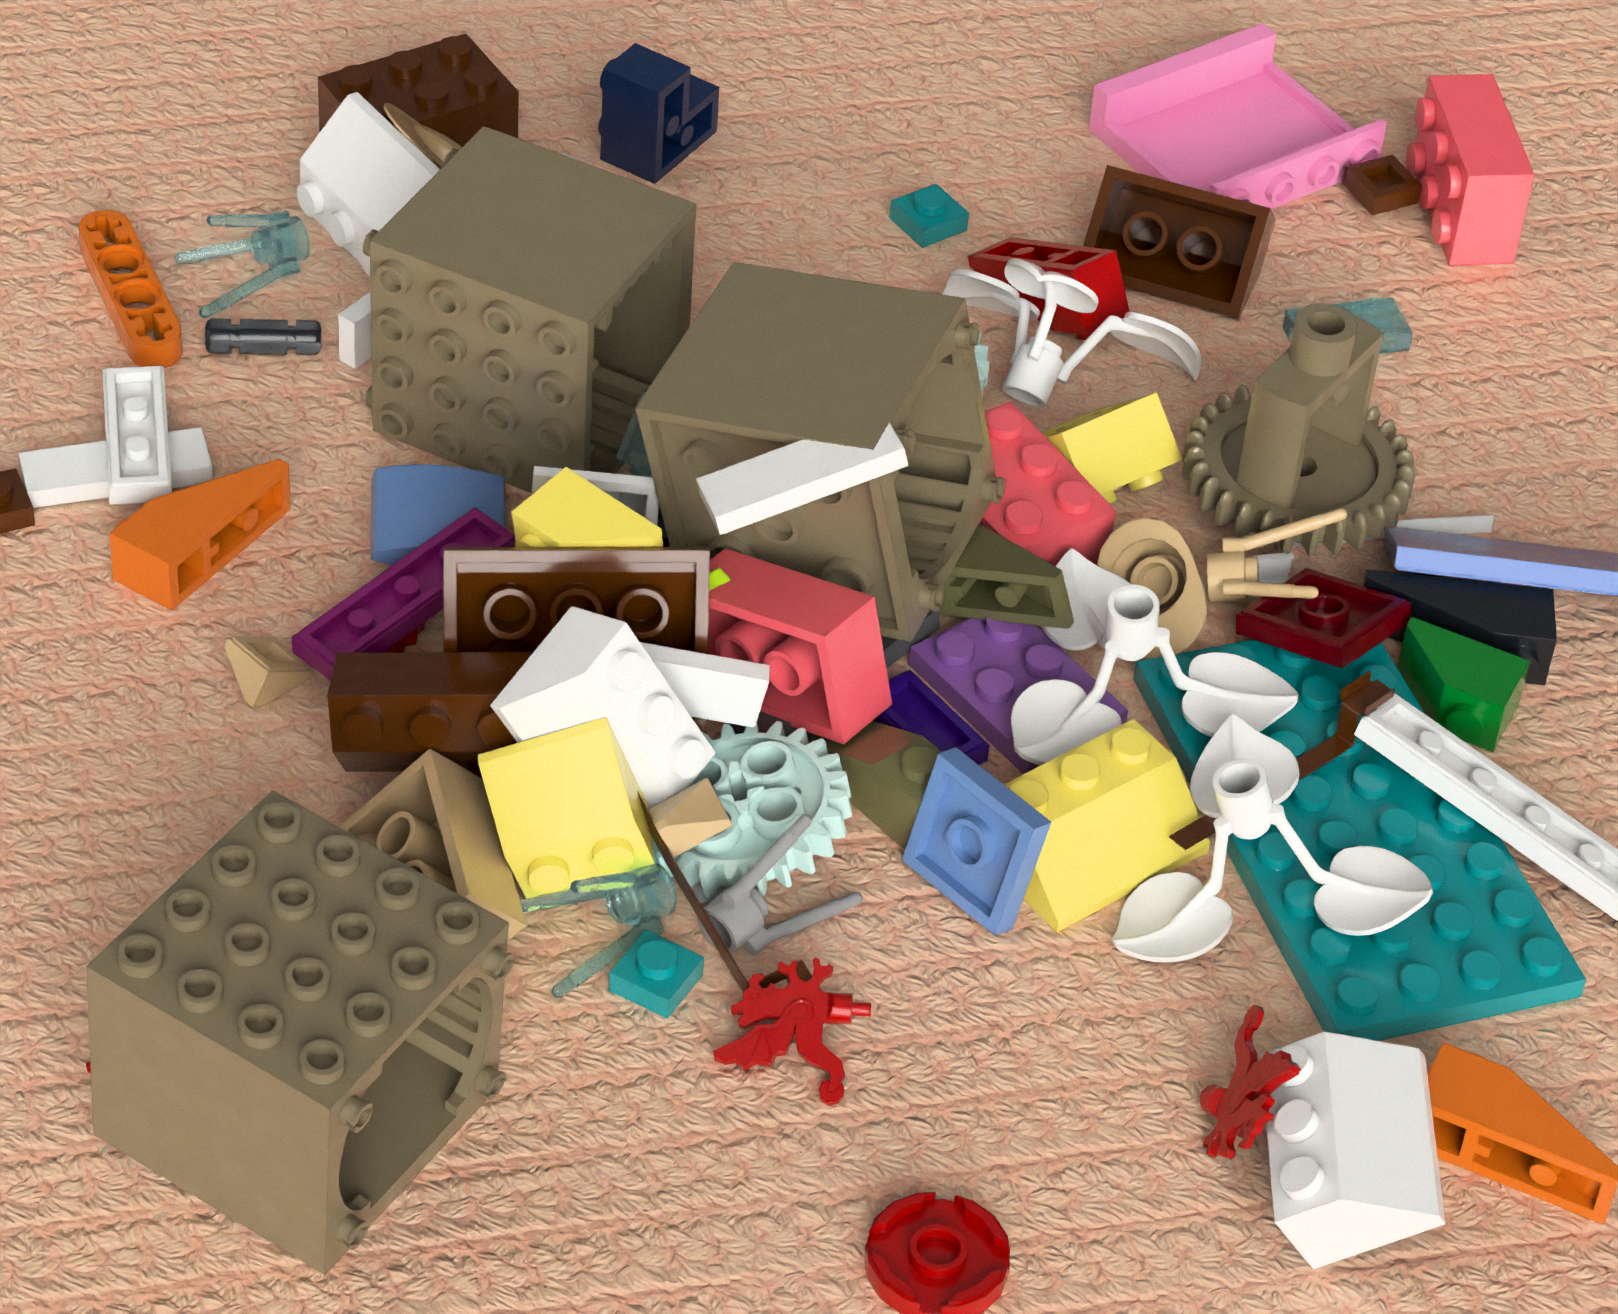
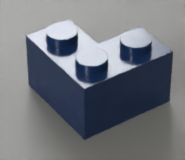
[598,43,719,184]

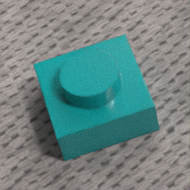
[889,184,969,248]
[609,929,704,1019]

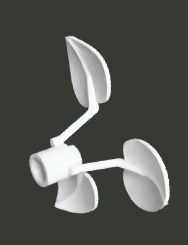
[942,258,1202,408]
[1011,548,1299,766]
[1112,714,1433,963]

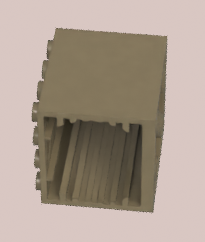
[363,126,696,493]
[635,262,1005,642]
[86,790,515,1275]

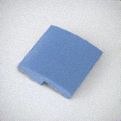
[371,464,505,566]

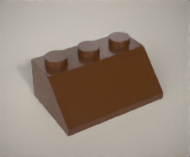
[1083,165,1276,319]
[327,652,533,772]

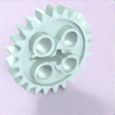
[652,721,853,898]

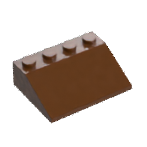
[443,547,710,734]

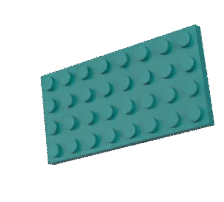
[1133,639,1586,1041]

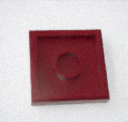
[1236,568,1411,669]

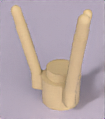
[1207,508,1347,602]

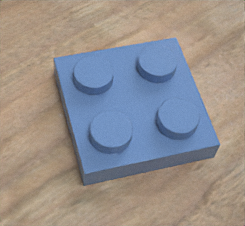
[902,747,1052,936]

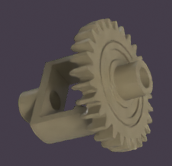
[1182,303,1415,556]

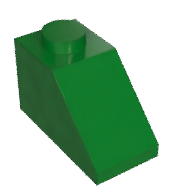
[1397,617,1530,752]

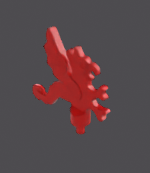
[713,957,871,1105]
[1199,1005,1301,1159]

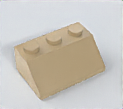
[339,749,527,942]

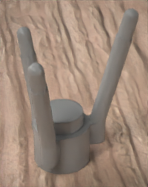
[697,814,863,956]

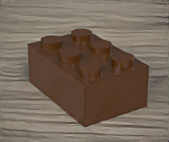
[318,34,519,147]

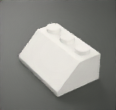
[297,92,440,276]
[490,606,716,809]
[1261,1031,1446,1269]

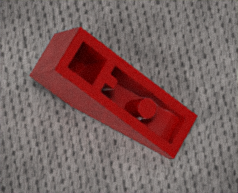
[967,237,1130,340]

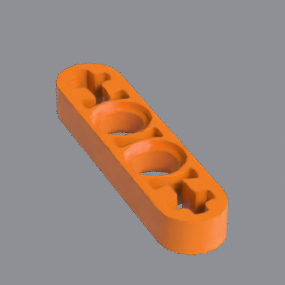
[78,210,183,368]

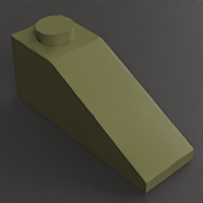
[938,524,1074,629]
[806,721,942,850]

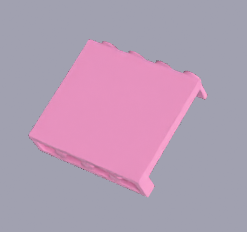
[1089,23,1387,209]

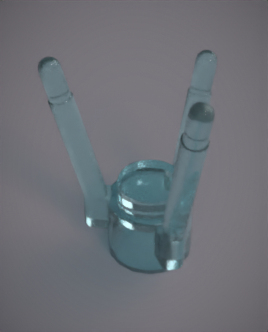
[174,210,310,318]
[520,863,677,998]

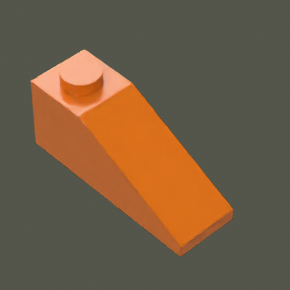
[109,459,291,611]
[1428,1042,1618,1225]

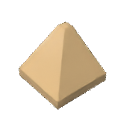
[224,636,313,708]
[648,777,733,858]

